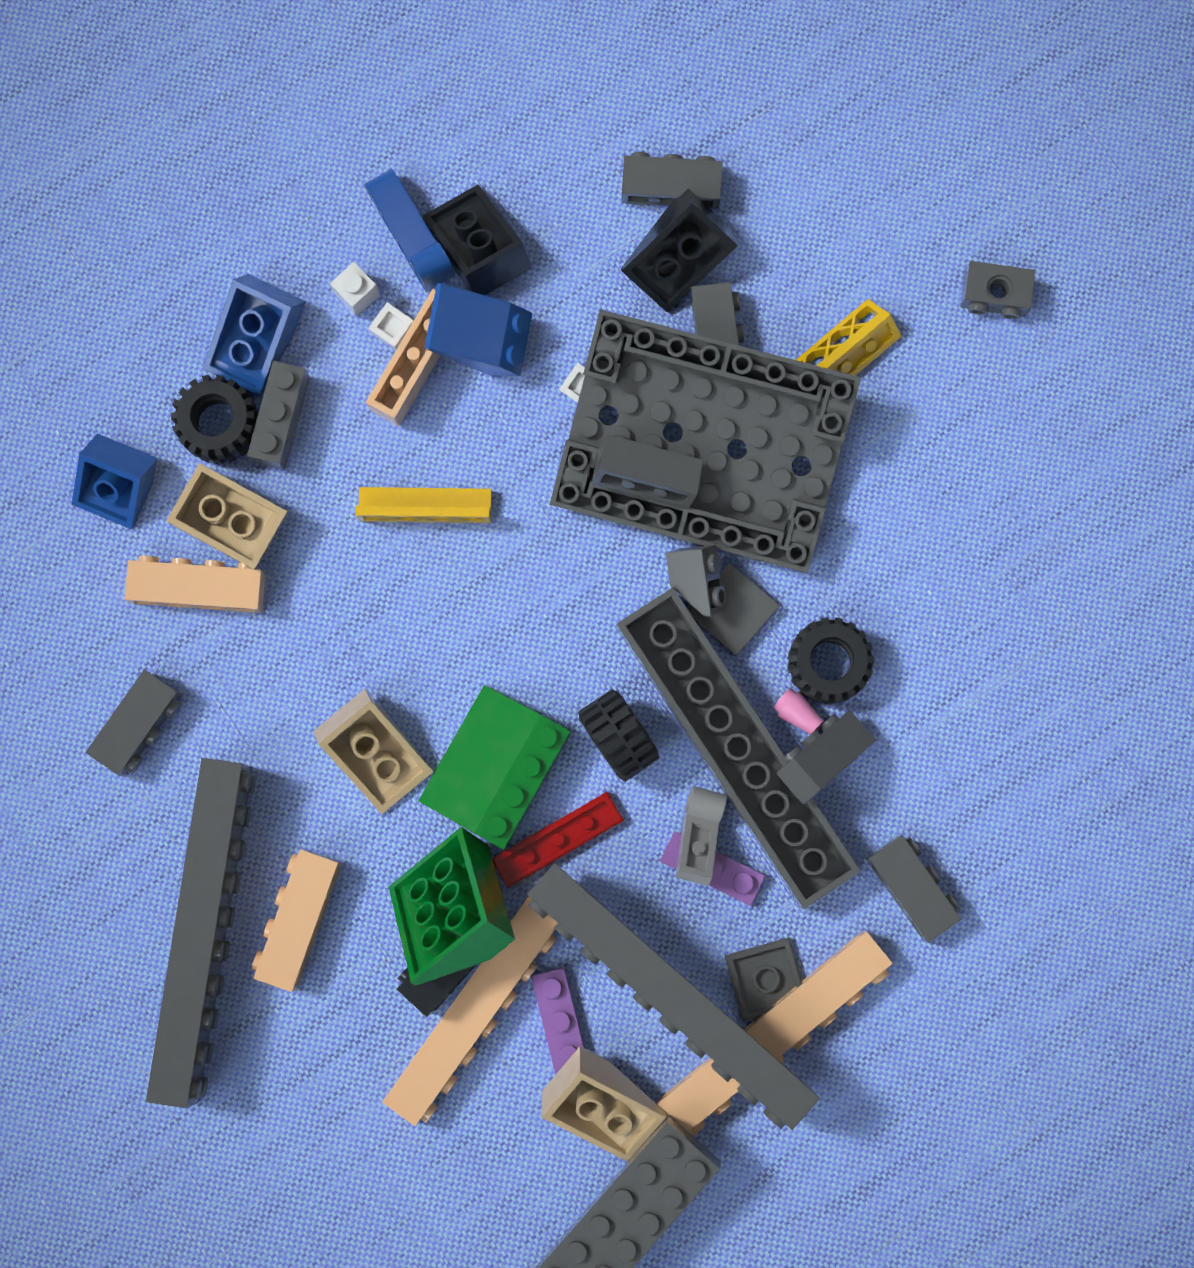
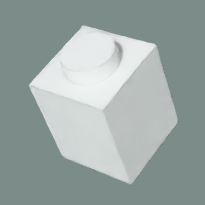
[330,262,380,317]

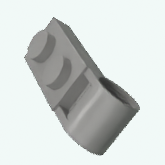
[675,786,726,886]

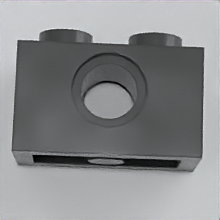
[960,261,1036,319]

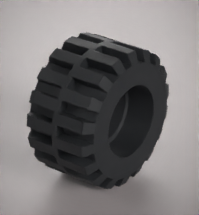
[171,375,259,464]
[787,617,874,705]
[578,689,659,782]

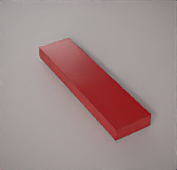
[492,792,624,888]

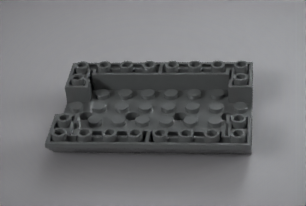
[550,309,862,573]

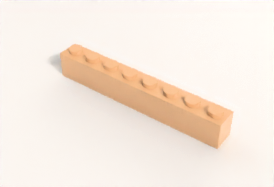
[382,897,558,1126]
[655,931,893,1136]

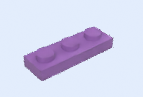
[659,831,765,906]
[531,967,584,1075]

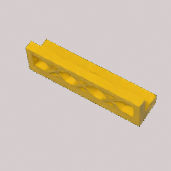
[796,299,902,376]
[355,487,492,523]

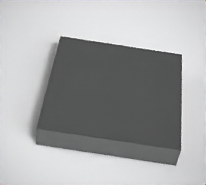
[688,562,780,657]
[724,937,802,1021]

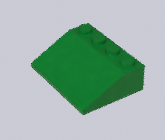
[418,685,571,850]
[388,827,515,986]

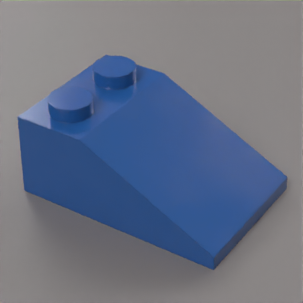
[202,274,306,396]
[424,283,533,377]

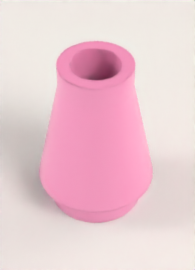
[774,689,825,735]

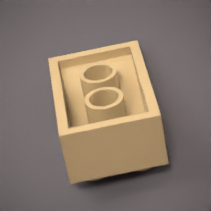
[166,463,288,570]
[313,689,433,814]
[542,1046,666,1162]

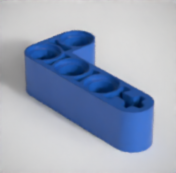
[364,168,455,293]

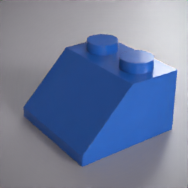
[71,433,158,529]

